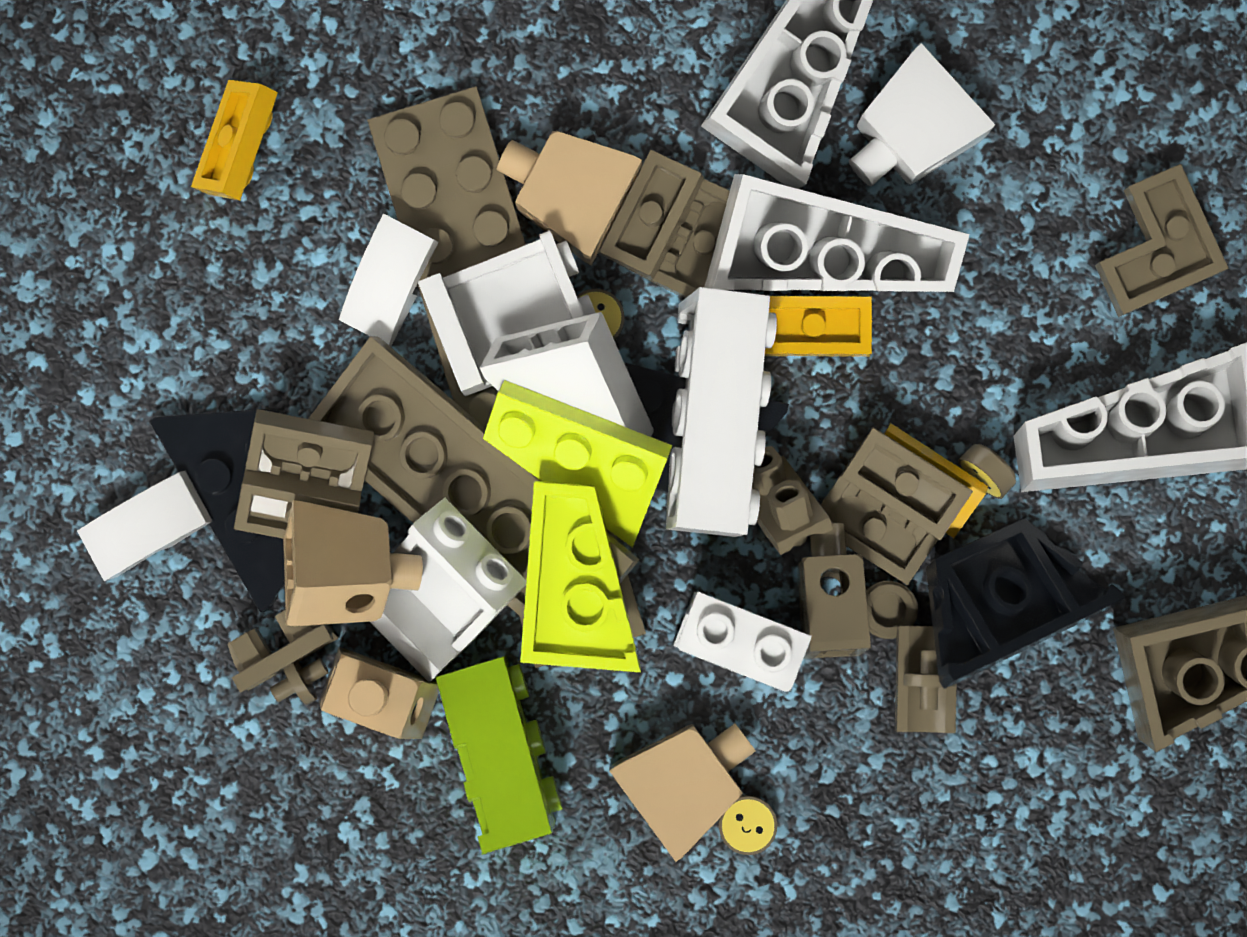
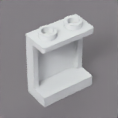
[418,230,595,397]
[371,498,526,682]
[673,592,812,692]

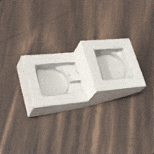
[339,213,439,347]
[77,471,212,581]

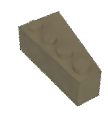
[1113,595,1247,752]

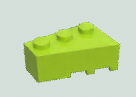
[436,655,563,855]

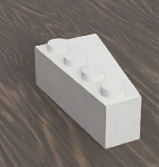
[701,0,873,189]
[705,174,970,292]
[666,287,777,537]
[1014,342,1247,492]

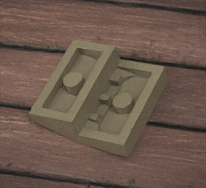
[599,150,730,298]
[234,409,374,539]
[820,427,973,585]

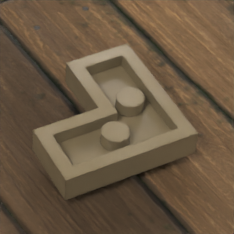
[1095,164,1229,317]

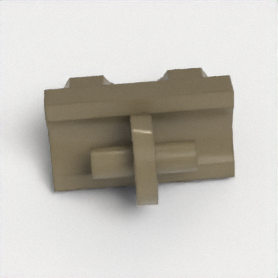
[752,446,833,555]
[227,610,339,705]
[895,626,957,733]

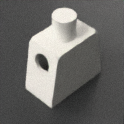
[849,43,995,186]

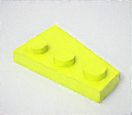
[483,380,672,547]
[520,481,641,673]

